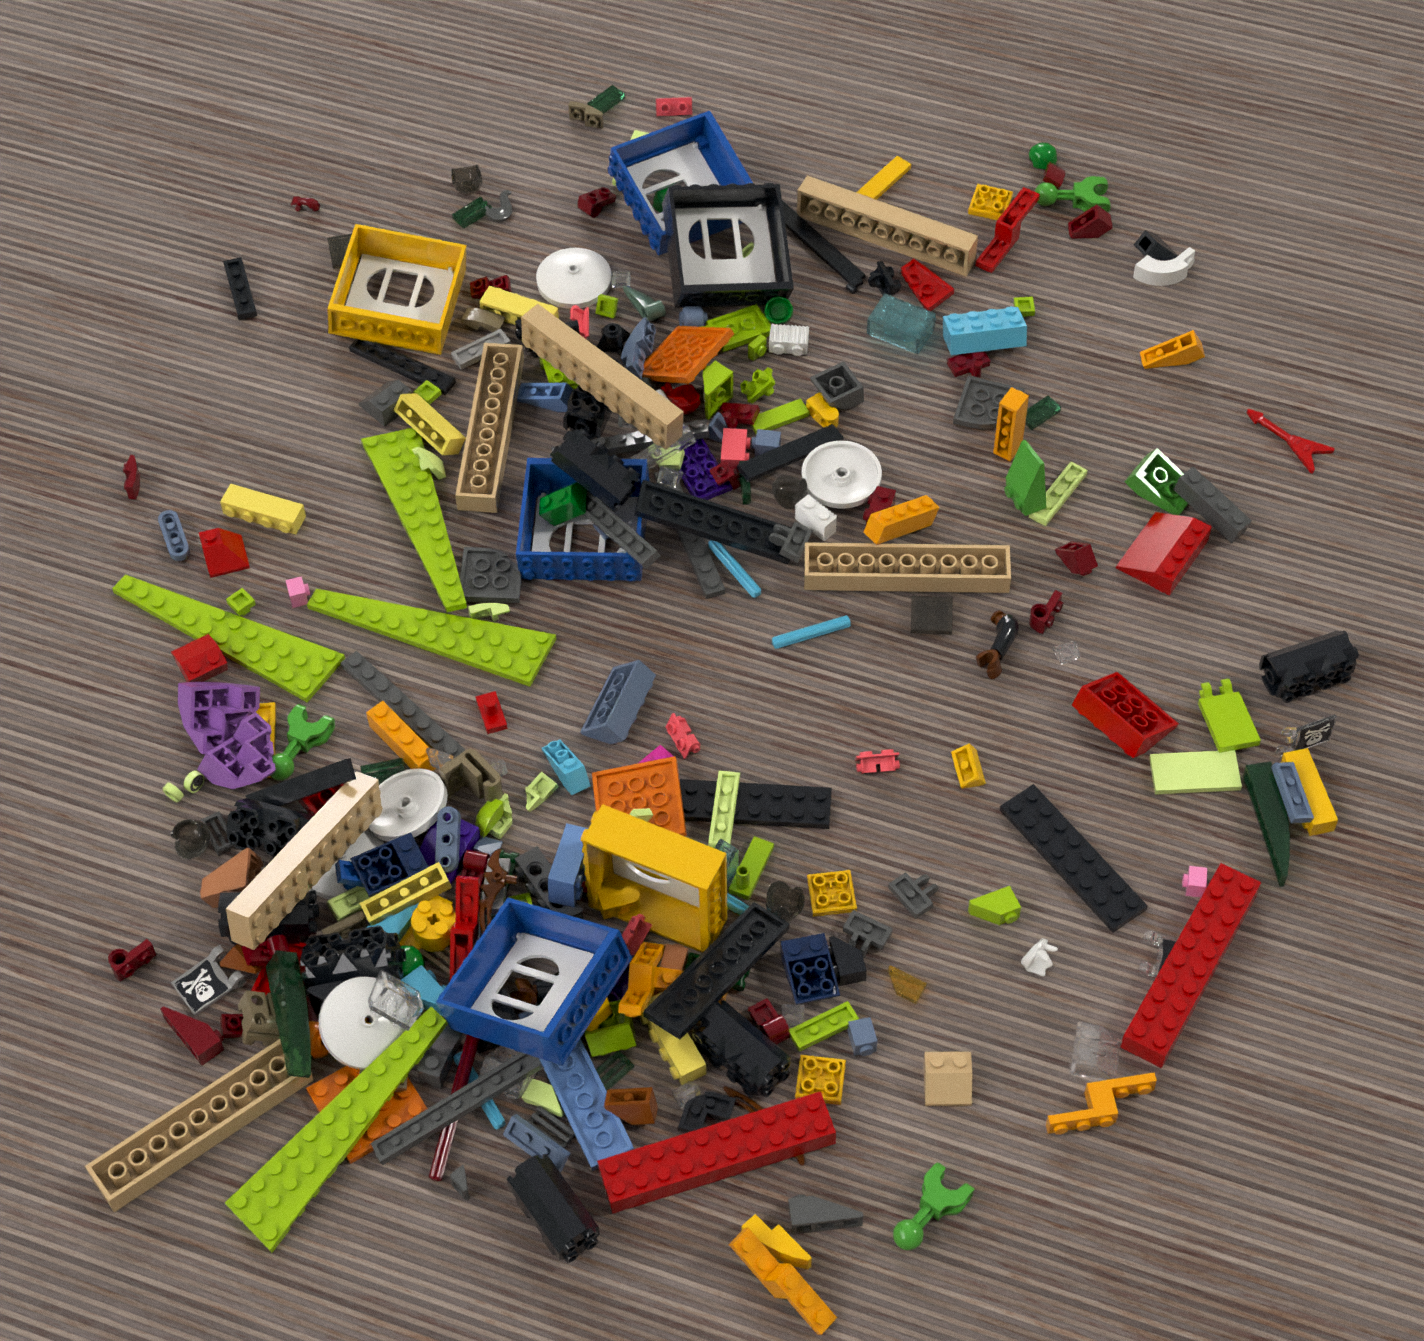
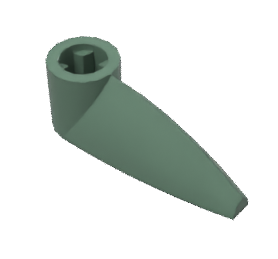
[623,286,666,322]

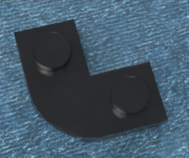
[678,1091,736,1133]

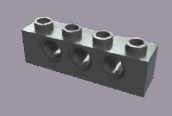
[514,846,584,920]

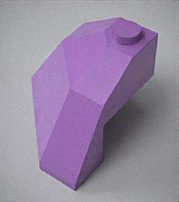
[178,682,260,754]
[197,712,276,789]

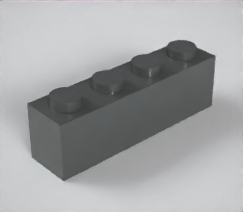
[1173,467,1252,544]

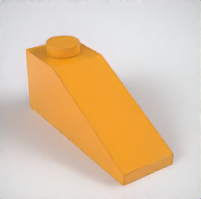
[1140,330,1205,369]

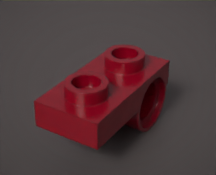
[577,187,616,218]
[1029,590,1064,634]
[461,849,490,895]
[241,935,292,966]
[108,939,156,982]
[748,998,790,1044]

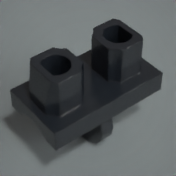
[868,261,902,299]

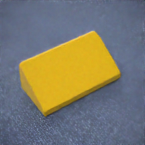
[951,743,986,789]

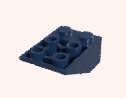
[350,832,428,897]
[780,933,840,1005]

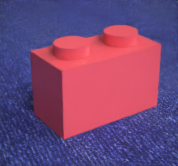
[721,428,751,472]

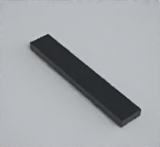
[349,339,456,395]
[737,424,844,483]
[245,758,356,807]

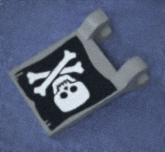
[171,945,247,1016]

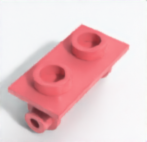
[656,97,692,116]
[570,305,589,339]
[666,713,700,759]
[855,749,900,774]
[622,914,652,955]

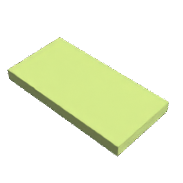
[1149,750,1242,794]

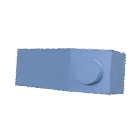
[517,383,573,412]

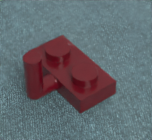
[947,351,991,378]
[718,402,760,429]

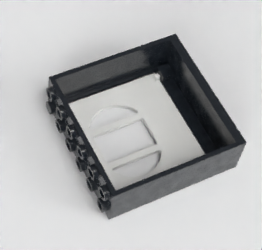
[662,183,794,308]

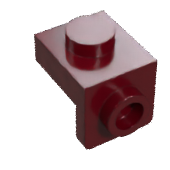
[709,460,740,490]

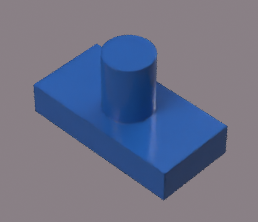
[335,860,364,890]

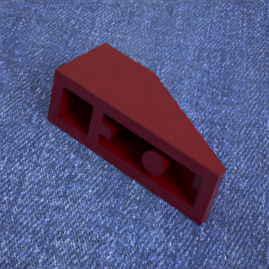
[160,1006,224,1066]

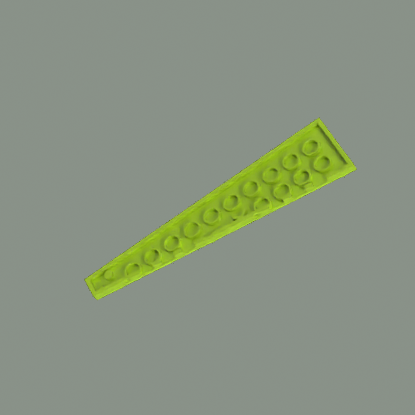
[361,428,467,612]
[112,575,345,703]
[307,589,556,687]
[225,1006,448,1253]

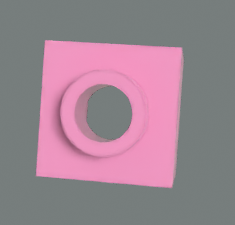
[285,577,311,608]
[1182,866,1207,898]

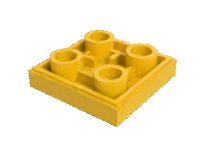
[968,184,1013,220]
[807,870,857,917]
[795,1055,846,1105]

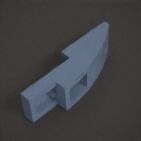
[621,317,656,380]

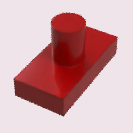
[475,691,508,735]

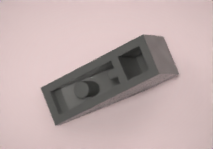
[417,1025,464,1089]
[788,1194,863,1234]

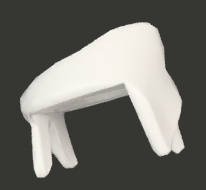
[1021,938,1058,976]

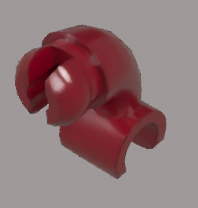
[291,196,321,212]

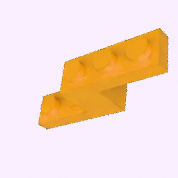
[618,942,665,1017]
[1046,1073,1157,1135]
[729,1228,837,1335]

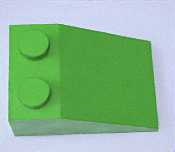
[1004,440,1046,516]
[1124,448,1188,515]

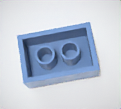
[548,823,589,907]

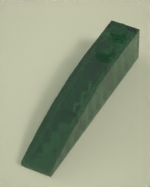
[1243,761,1290,887]
[265,950,311,1078]

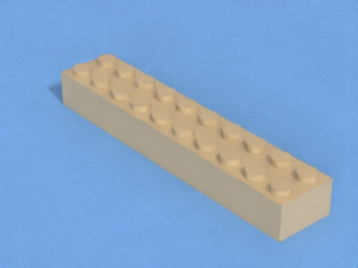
[797,176,978,277]
[521,304,684,450]
[455,343,524,513]
[804,543,1011,593]
[226,771,382,950]
[85,1036,314,1212]

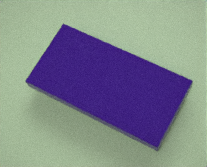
[662,438,732,500]

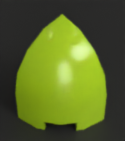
[475,799,504,838]

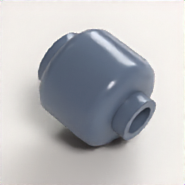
[679,306,708,327]

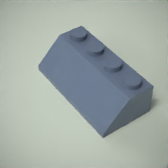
[580,660,656,744]

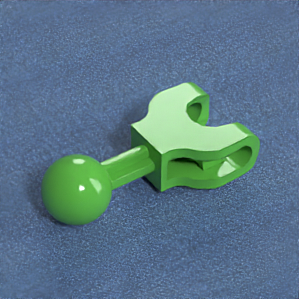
[1034,176,1111,212]
[270,704,335,781]
[893,1162,975,1250]

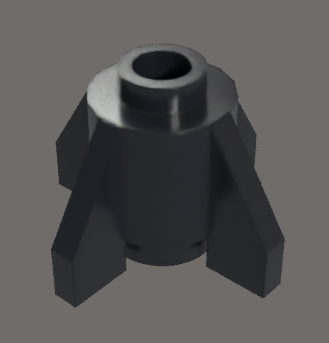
[597,323,630,357]

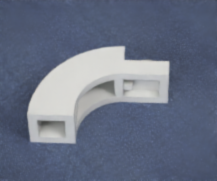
[1133,247,1195,286]

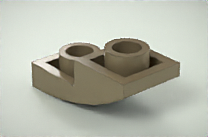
[568,101,604,129]
[460,308,505,332]

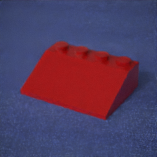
[1116,512,1212,596]
[1072,672,1179,758]

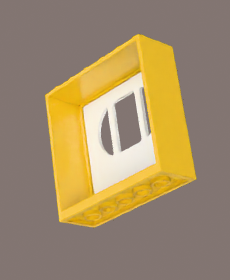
[327,224,466,355]
[581,804,727,953]

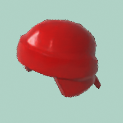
[661,382,701,415]

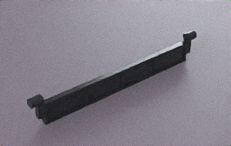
[766,200,866,294]

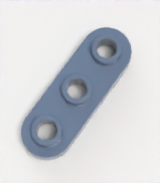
[158,510,190,561]
[435,806,461,873]

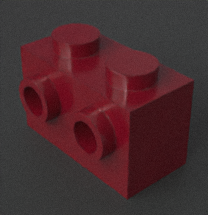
[863,486,896,527]

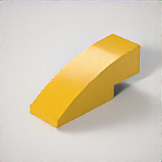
[741,1214,812,1270]

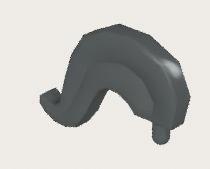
[485,190,512,222]

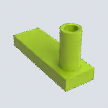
[729,836,774,900]

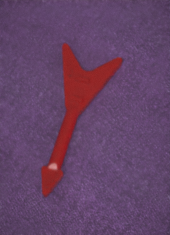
[1246,409,1335,474]

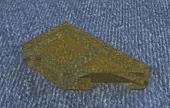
[888,965,927,1004]

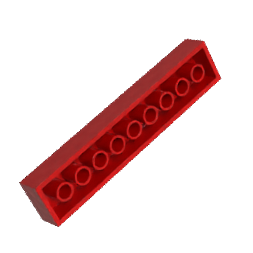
[1120,863,1261,1069]
[597,1091,836,1214]

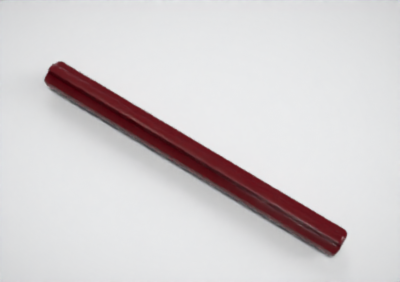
[429,1035,479,1181]

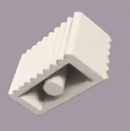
[769,324,809,356]
[795,495,837,541]

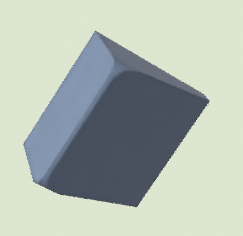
[708,412,727,442]

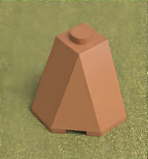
[200,848,264,908]

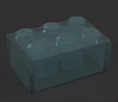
[867,293,936,354]

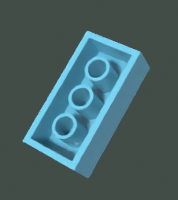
[943,307,1027,355]

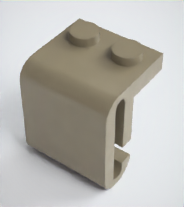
[439,749,503,802]

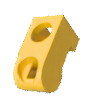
[806,392,839,428]
[597,886,640,919]

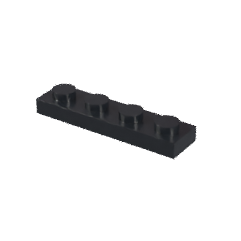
[223,257,257,320]

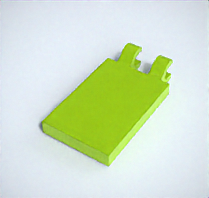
[701,304,771,352]
[1198,678,1261,753]

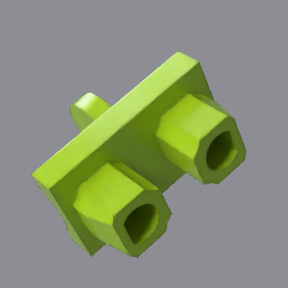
[740,367,776,404]

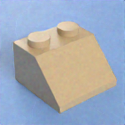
[923,1052,972,1106]

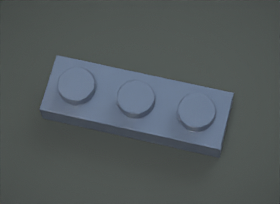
[1271,762,1314,823]
[503,1114,571,1173]

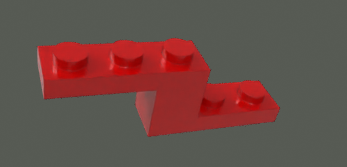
[975,187,1040,273]
[450,876,480,980]

